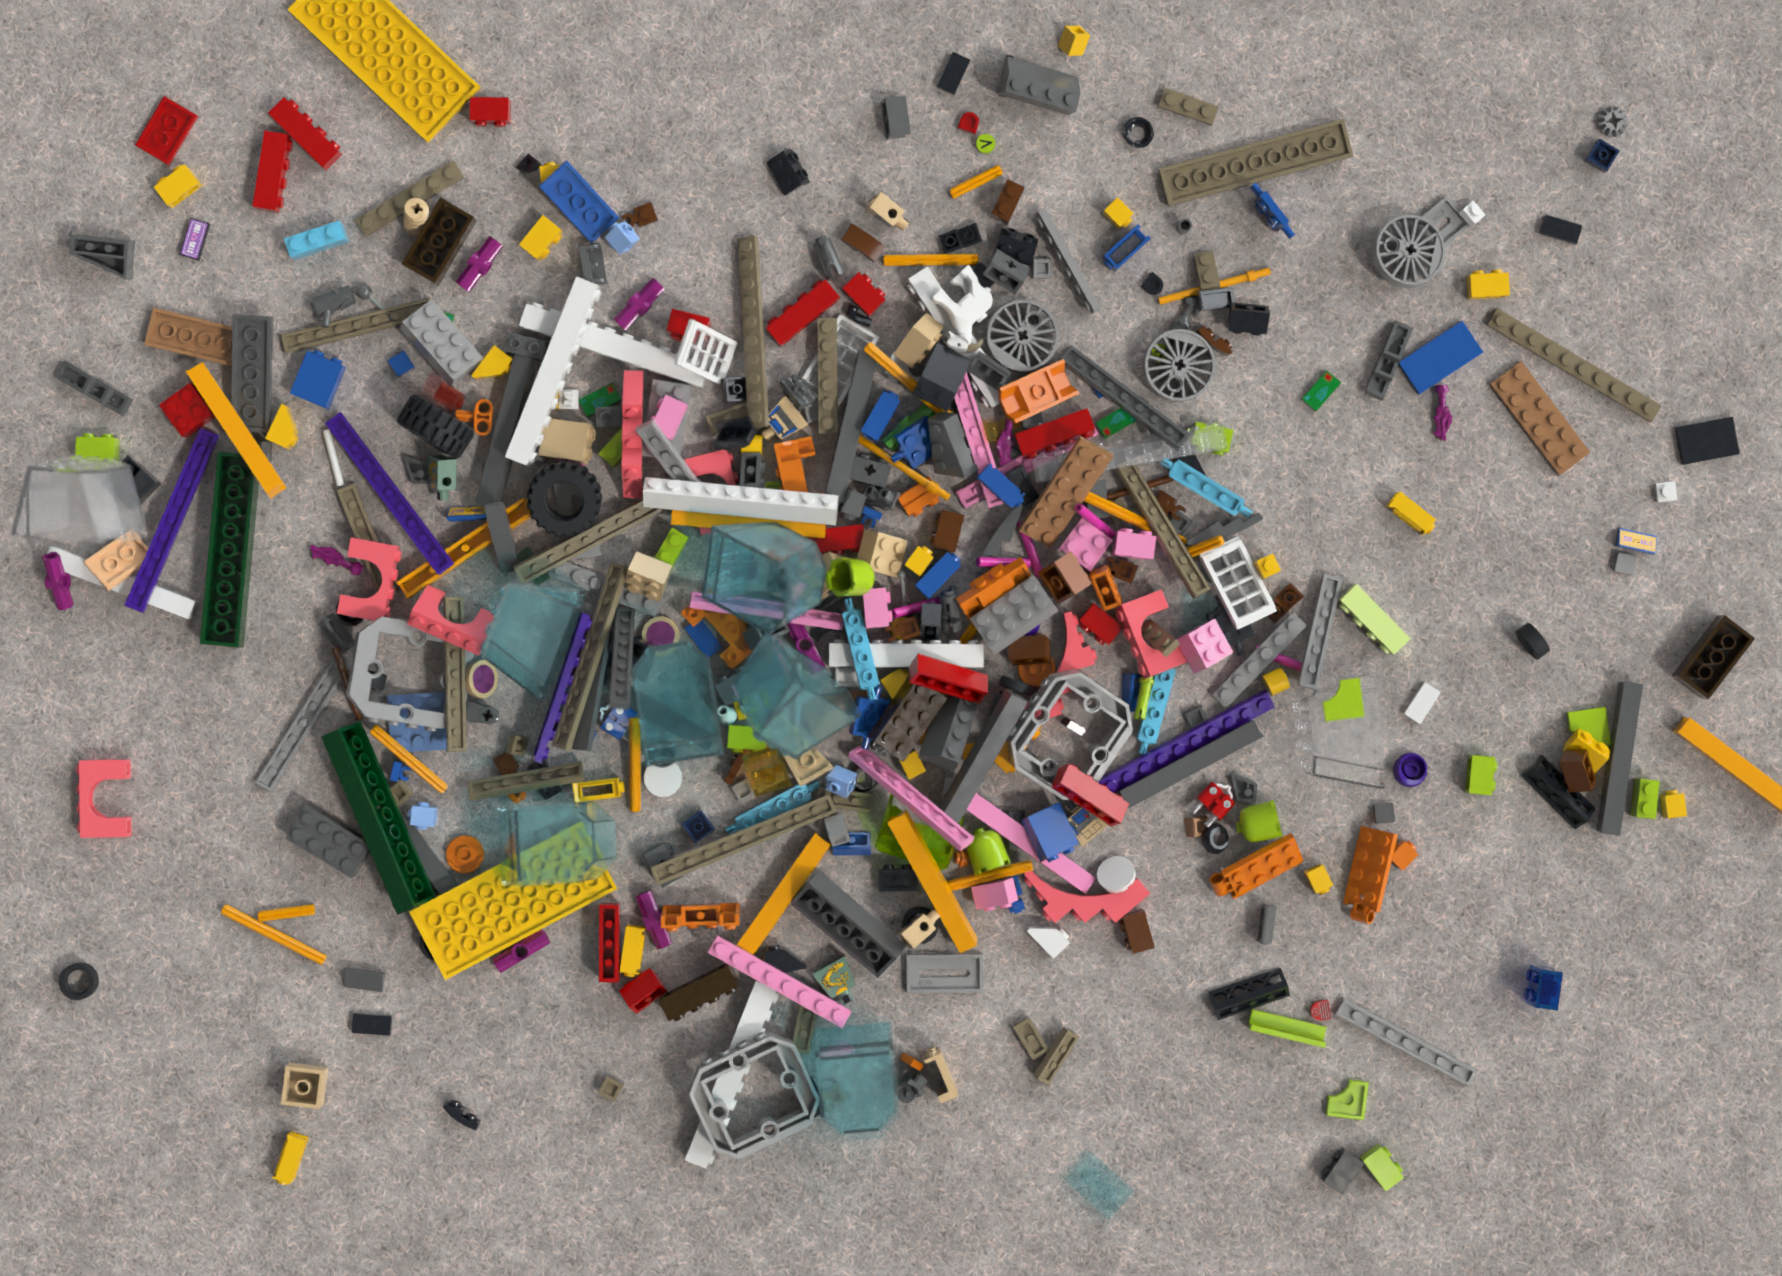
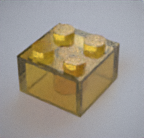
[742,744,792,797]

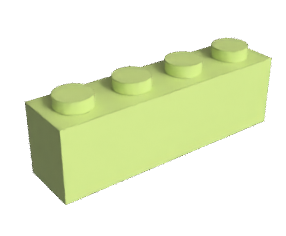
[1338,584,1411,655]

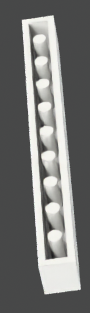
[505,276,601,467]
[519,302,709,389]
[643,477,839,525]
[685,980,780,1168]

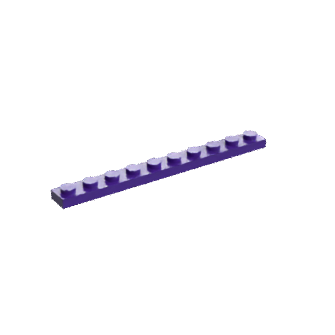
[325,412,455,575]
[124,428,220,613]
[1098,689,1275,793]

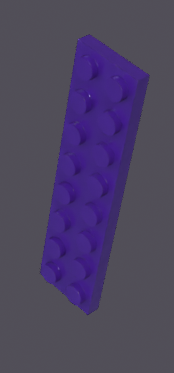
[532,612,592,763]

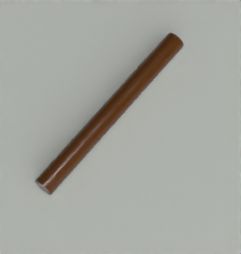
[1107,475,1176,501]
[331,647,364,721]

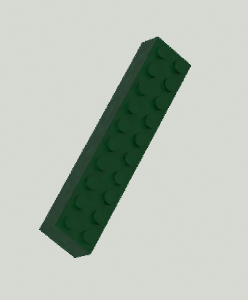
[200,452,259,648]
[321,721,436,915]

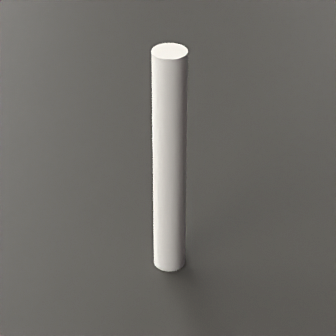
[323,429,344,487]

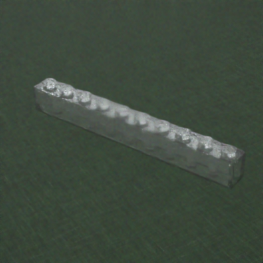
[1032,423,1227,483]

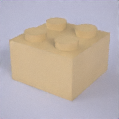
[894,313,944,368]
[857,530,907,578]
[624,551,672,602]
[281,1062,329,1109]

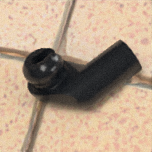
[846,305,872,328]

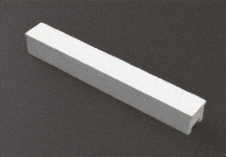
[47,546,199,619]

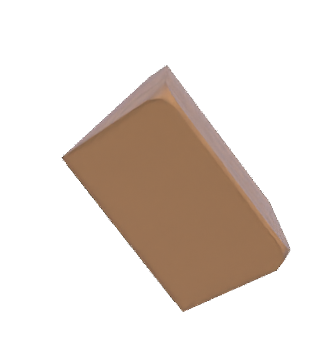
[1184,816,1208,837]

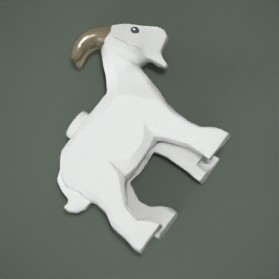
[930,265,993,353]

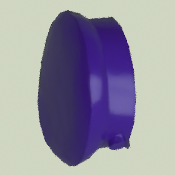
[1393,752,1427,787]

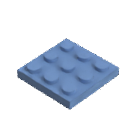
[387,692,446,753]

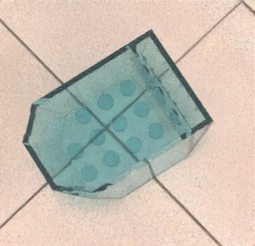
[702,522,827,634]
[481,583,588,700]
[731,632,861,759]
[632,641,724,766]
[498,801,617,886]
[815,1021,900,1141]

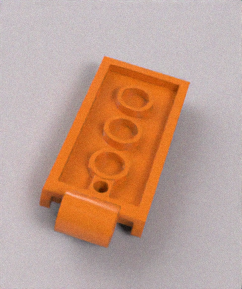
[1343,826,1398,924]
[1209,833,1304,899]

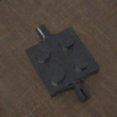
[1205,594,1255,656]

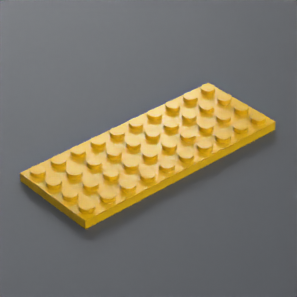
[287,0,481,143]
[409,821,618,980]

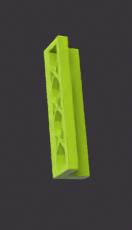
[1247,1009,1327,1048]

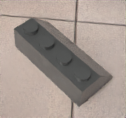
[998,57,1080,115]
[918,692,979,772]

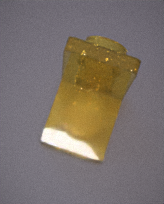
[983,419,1024,444]

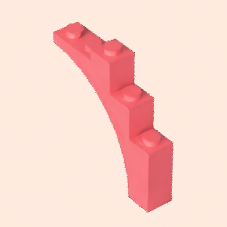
[622,370,644,499]
[1016,611,1097,723]
[1023,871,1150,923]

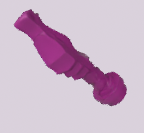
[1433,385,1452,441]
[996,414,1015,466]
[310,545,363,576]

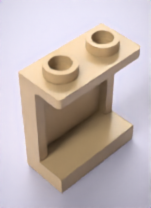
[538,419,596,465]
[922,1047,959,1103]

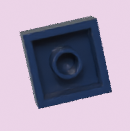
[1584,138,1620,173]
[682,809,716,843]

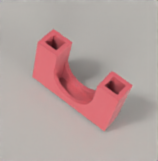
[684,450,739,535]
[337,537,402,621]
[407,585,499,656]
[1115,589,1187,679]
[76,759,132,838]

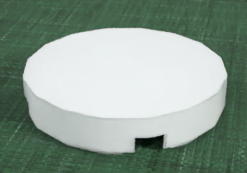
[644,759,682,797]
[1097,856,1136,893]

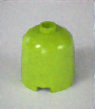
[825,558,875,596]
[1236,800,1283,842]
[967,828,1011,876]

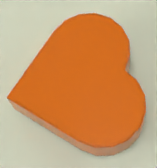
[899,1052,924,1071]

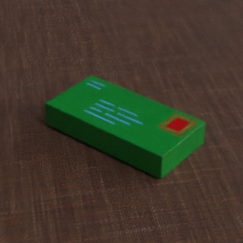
[1301,370,1341,412]
[579,382,622,417]
[1096,408,1137,439]

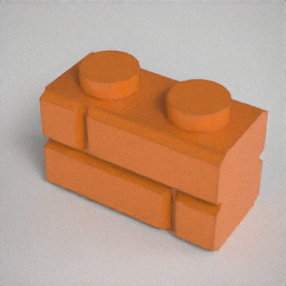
[897,476,940,518]
[1089,565,1122,611]

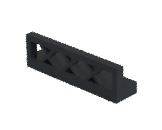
[1521,755,1596,829]
[1208,968,1290,1020]

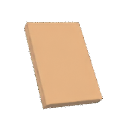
[83,529,148,591]

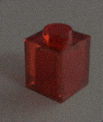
[433,382,465,412]

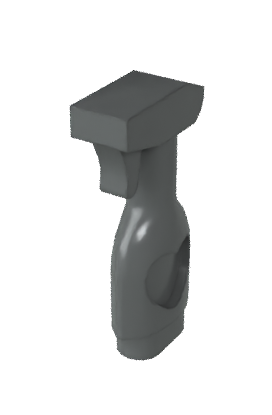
[1169,297,1200,344]

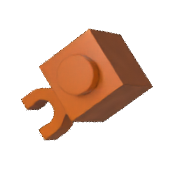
[1392,840,1419,871]

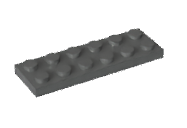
[231,314,273,433]

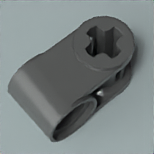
[466,701,499,724]

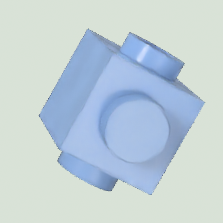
[605,221,640,255]
[825,765,857,798]
[407,802,438,830]

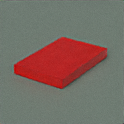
[135,96,199,166]

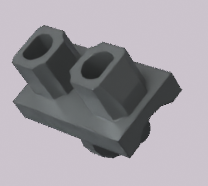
[779,374,816,411]
[863,485,901,511]
[898,1074,928,1103]

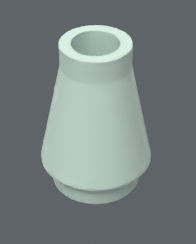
[717,705,737,725]

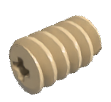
[403,198,429,236]

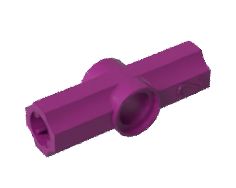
[456,236,504,293]
[614,278,665,331]
[42,552,74,610]
[786,622,826,674]
[636,890,673,950]
[492,929,551,973]

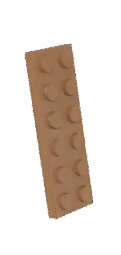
[144,307,232,367]
[1489,361,1590,476]
[1018,436,1113,548]

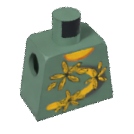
[427,455,457,500]
[813,954,855,1004]

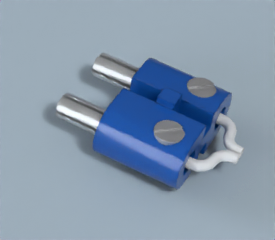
[599,705,645,742]

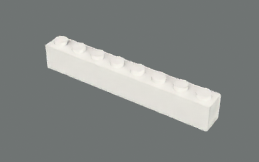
[907,266,1005,409]
[829,640,984,668]

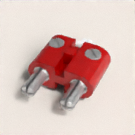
[1190,782,1235,828]

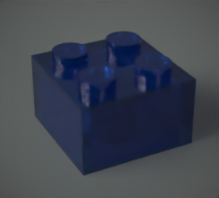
[1524,965,1563,1011]

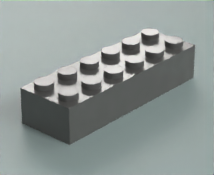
[790,870,906,978]

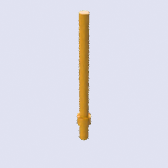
[1158,267,1271,305]
[858,435,951,501]

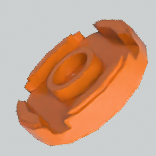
[1017,655,1056,687]
[446,835,485,873]

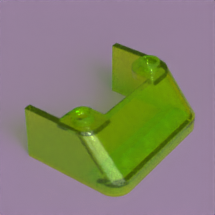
[875,794,965,870]

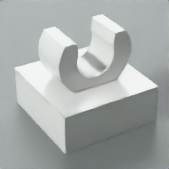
[559,390,579,410]

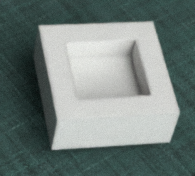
[1459,201,1485,227]
[1654,481,1677,503]

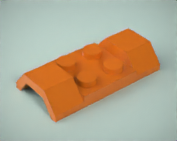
[998,359,1079,424]

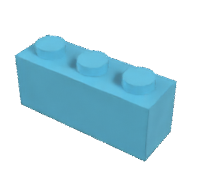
[284,221,349,260]

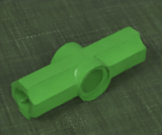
[882,404,936,453]

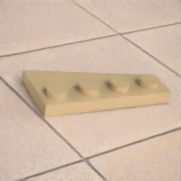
[764,711,834,787]

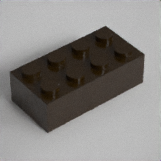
[401,197,477,286]
[1672,615,1755,699]
[867,676,947,762]
[658,963,740,1022]

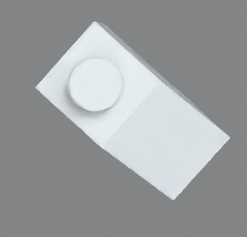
[1026,927,1070,959]

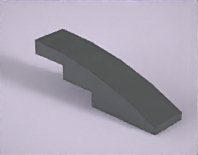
[1364,321,1413,401]
[54,360,133,416]
[484,501,519,573]
[976,505,1023,574]
[1185,513,1263,546]

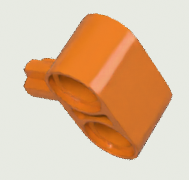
[455,399,494,437]

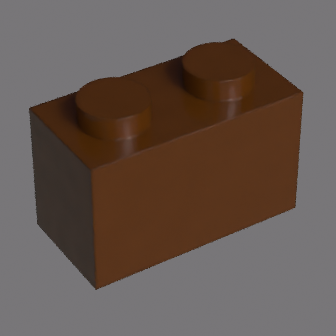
[990,179,1025,225]
[930,510,965,553]
[1008,633,1050,665]
[1559,749,1596,792]
[1119,909,1155,954]

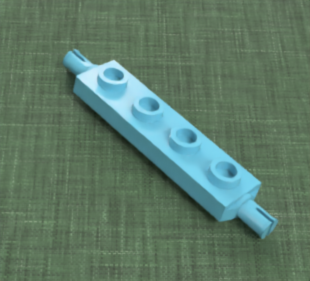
[1160,457,1253,518]
[841,598,879,701]
[1136,668,1176,754]
[726,780,821,835]

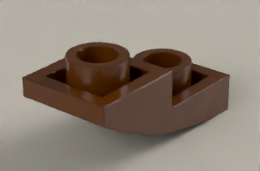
[841,224,886,262]
[1196,326,1233,356]
[1268,582,1304,624]

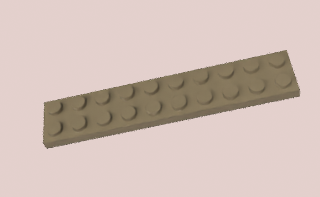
[1158,119,1354,207]

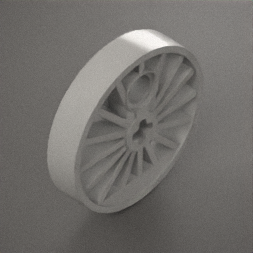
[1372,215,1445,289]
[986,300,1059,373]
[1142,329,1215,402]

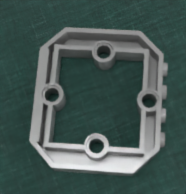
[346,617,474,732]
[1006,669,1133,800]
[688,1032,820,1159]

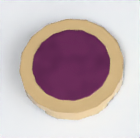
[642,616,680,654]
[465,660,498,698]

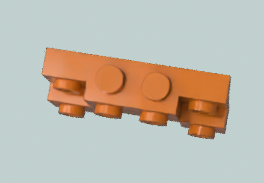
[774,436,824,494]
[955,557,1032,625]
[681,587,755,670]
[661,902,740,931]

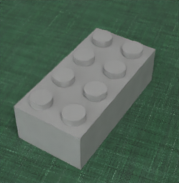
[400,299,483,387]
[642,379,692,459]
[970,575,1058,655]

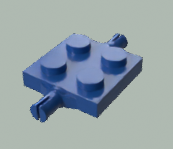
[1249,183,1295,239]
[890,416,932,469]
[849,685,892,750]

